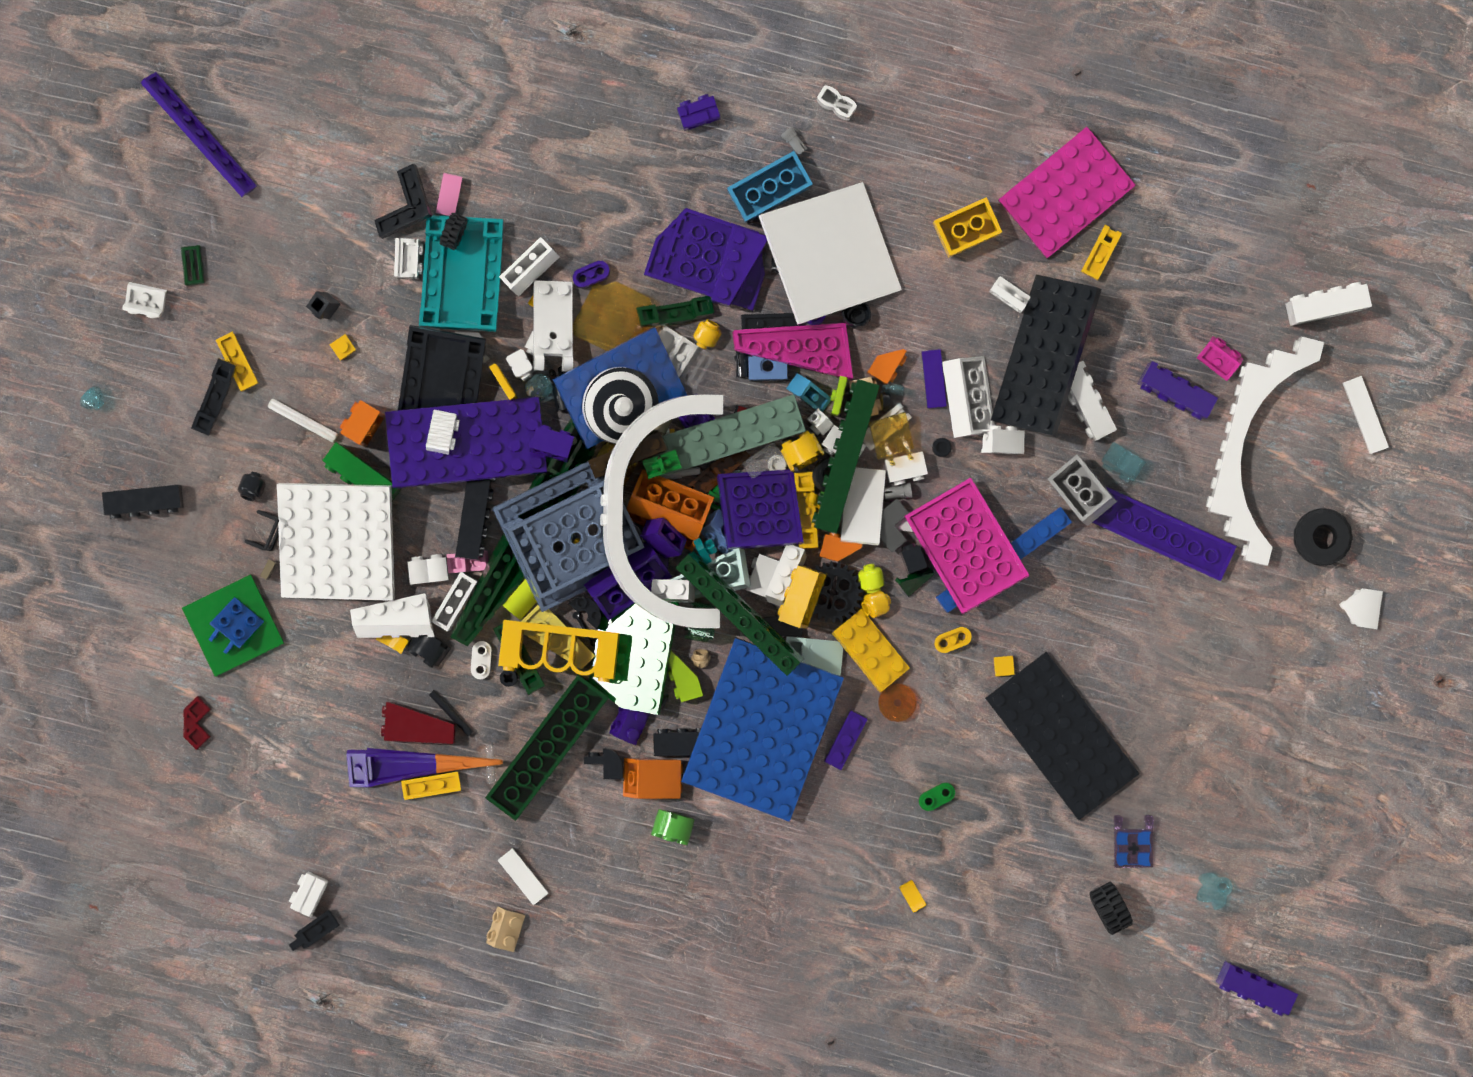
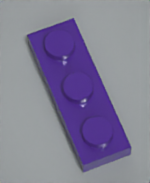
[824,710,868,770]

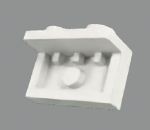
[122,282,167,318]

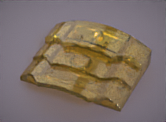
[572,281,658,351]

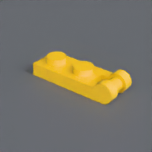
[1081,224,1122,281]

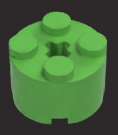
[651,809,695,846]

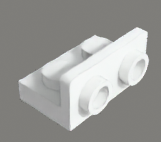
[989,276,1031,313]

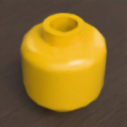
[693,319,722,349]
[861,590,891,618]

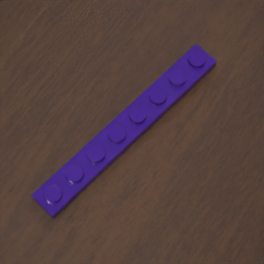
[141,72,257,197]

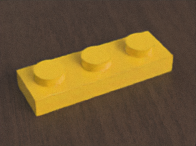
[216,331,259,392]
[401,771,462,800]

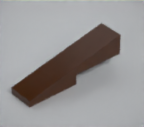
[687,450,751,494]

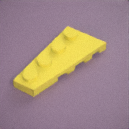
[521,605,595,669]

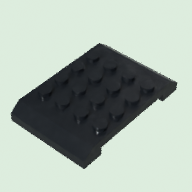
[398,325,486,411]

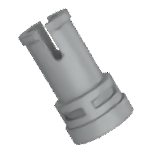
[781,126,808,156]
[884,483,912,500]

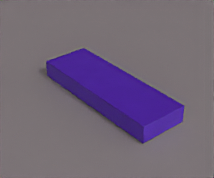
[921,349,947,409]

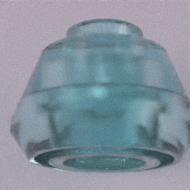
[80,386,105,411]

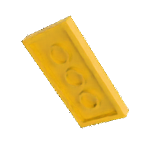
[832,609,910,692]

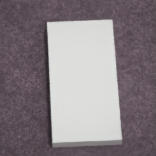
[841,467,886,545]

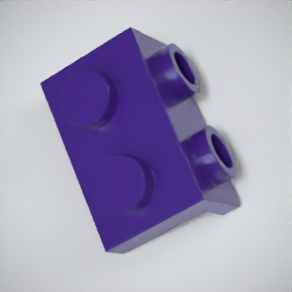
[609,707,650,746]

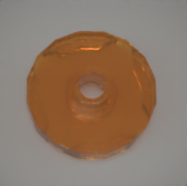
[878,683,917,722]

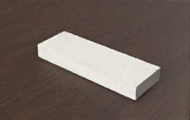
[498,848,548,905]

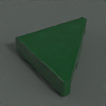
[895,568,935,597]

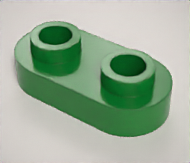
[919,783,955,811]

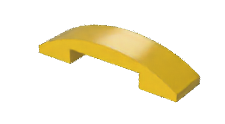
[794,472,818,549]

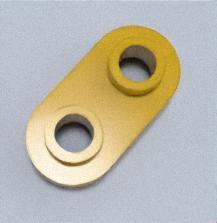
[934,627,972,653]

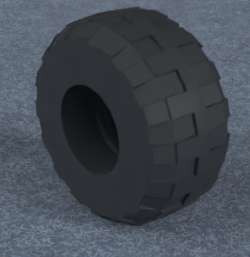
[1293,508,1353,566]

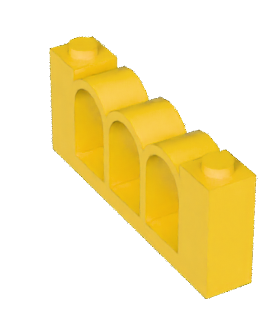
[498,620,620,682]

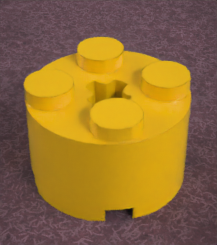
[780,431,825,472]

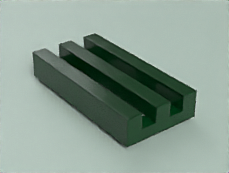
[181,245,205,286]

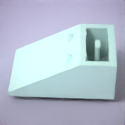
[786,636,843,676]

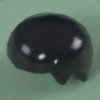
[842,303,872,329]

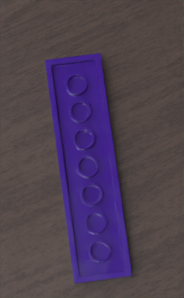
[1092,486,1237,581]

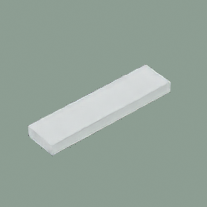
[1343,376,1389,454]

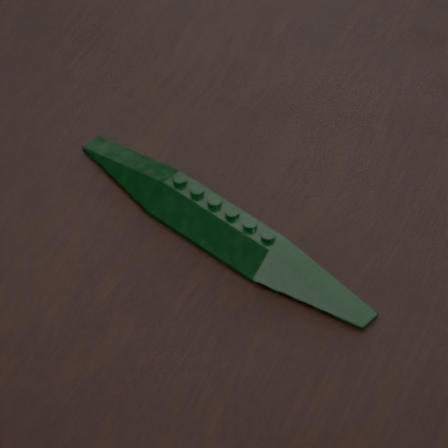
[450,418,596,646]

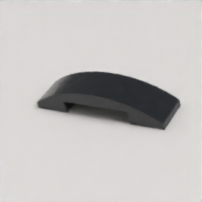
[191,358,237,436]

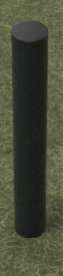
[429,690,474,737]

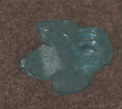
[1196,873,1233,910]

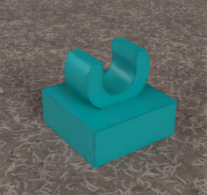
[693,538,717,564]

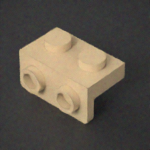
[486,907,525,952]

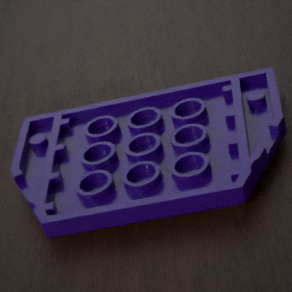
[644,208,765,311]

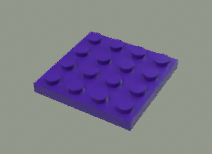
[717,469,803,550]

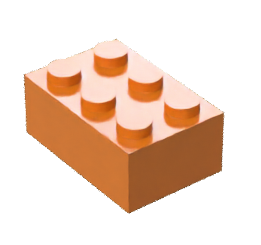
[340,400,385,447]

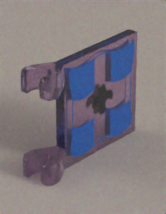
[1114,815,1154,868]

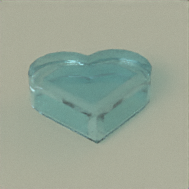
[882,384,904,395]

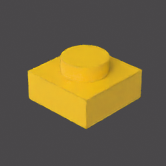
[329,334,356,361]

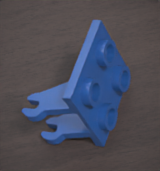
[209,597,264,654]

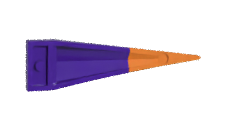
[346,748,503,787]

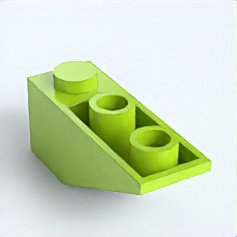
[668,650,703,702]

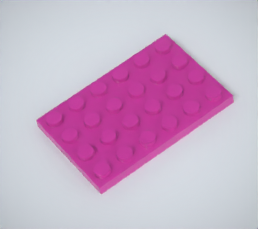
[998,127,1136,259]
[904,478,1029,615]

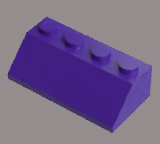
[584,542,672,620]

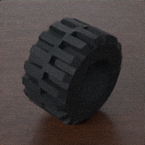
[1089,882,1133,935]

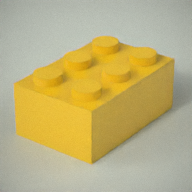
[933,197,1002,258]
[778,566,827,629]

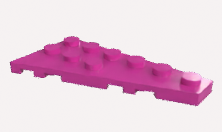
[732,323,853,380]

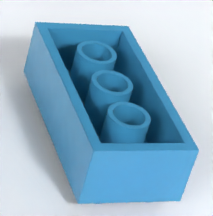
[727,151,813,224]

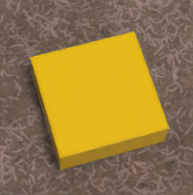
[993,656,1015,676]

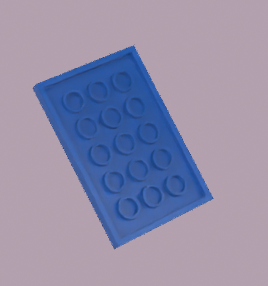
[553,327,687,449]

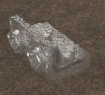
[741,442,784,479]

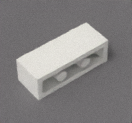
[499,237,560,297]
[765,545,807,606]
[431,572,478,631]

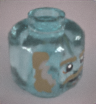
[524,374,553,402]

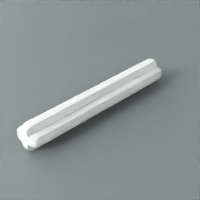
[268,399,338,442]

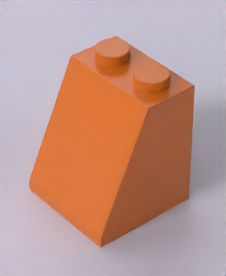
[623,758,683,799]

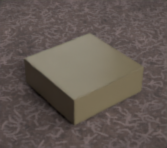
[260,560,278,580]

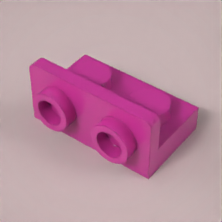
[1197,336,1243,381]

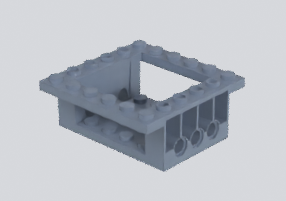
[492,457,644,612]

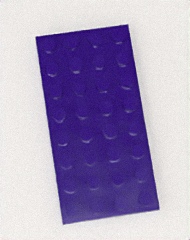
[385,397,547,489]

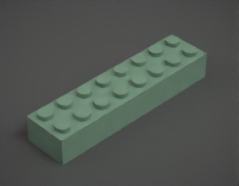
[652,394,806,477]

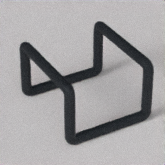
[244,510,279,551]

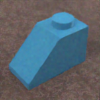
[786,373,831,412]

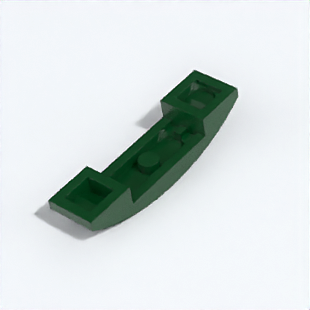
[636,296,714,327]
[493,623,545,695]

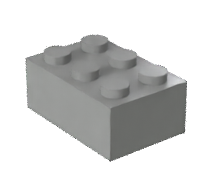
[1048,454,1117,526]

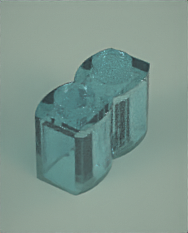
[1100,442,1146,483]

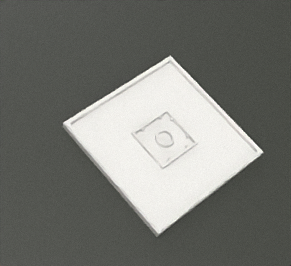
[759,182,902,325]

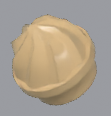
[691,649,711,668]

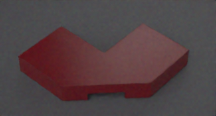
[183,696,212,750]

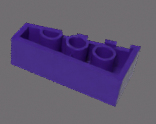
[711,226,768,307]
[1137,361,1218,421]
[1216,961,1298,1016]

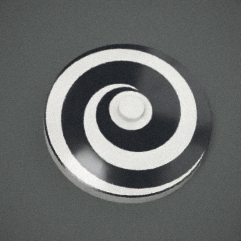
[582,367,659,444]

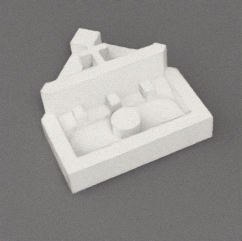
[1339,588,1383,629]

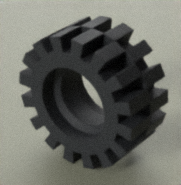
[439,212,468,250]

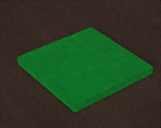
[182,574,284,677]

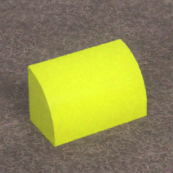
[503,579,537,620]

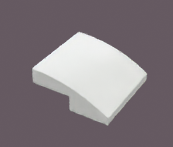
[658,326,699,377]

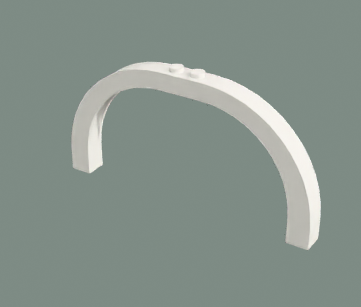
[600,395,723,628]

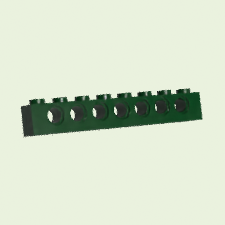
[676,551,804,676]

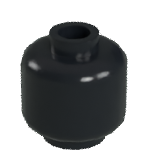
[237,472,266,502]

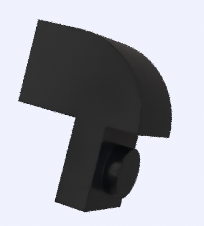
[584,748,623,779]

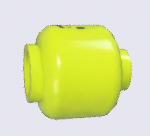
[858,564,885,593]

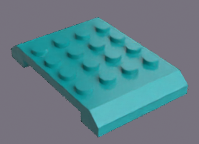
[419,215,504,332]

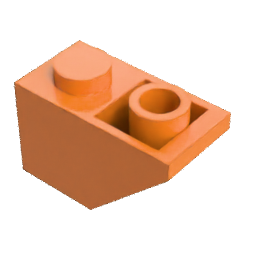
[867,349,907,385]
[819,533,862,562]

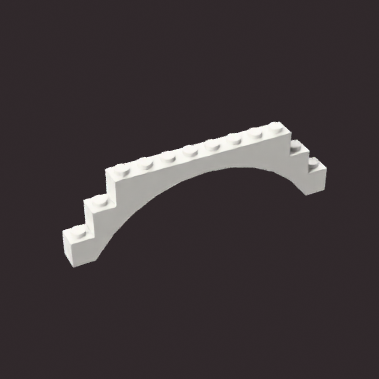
[1206,337,1324,566]

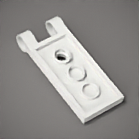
[533,280,573,372]

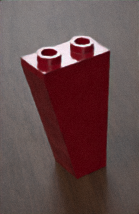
[381,702,456,744]

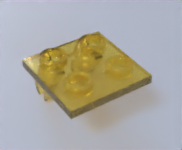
[869,412,914,466]

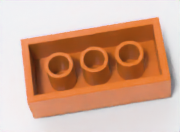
[627,469,714,539]

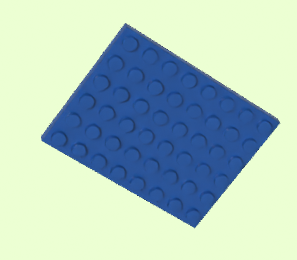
[681,637,844,822]

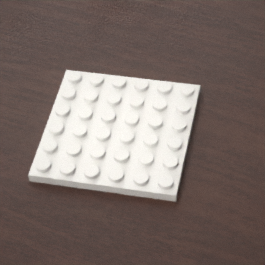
[277,483,395,601]

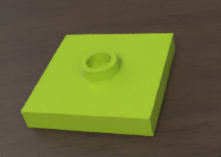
[830,376,847,417]

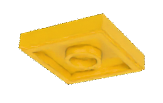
[489,364,518,401]

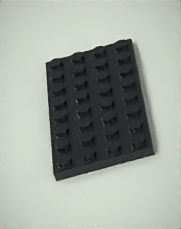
[991,274,1102,437]
[985,652,1139,820]

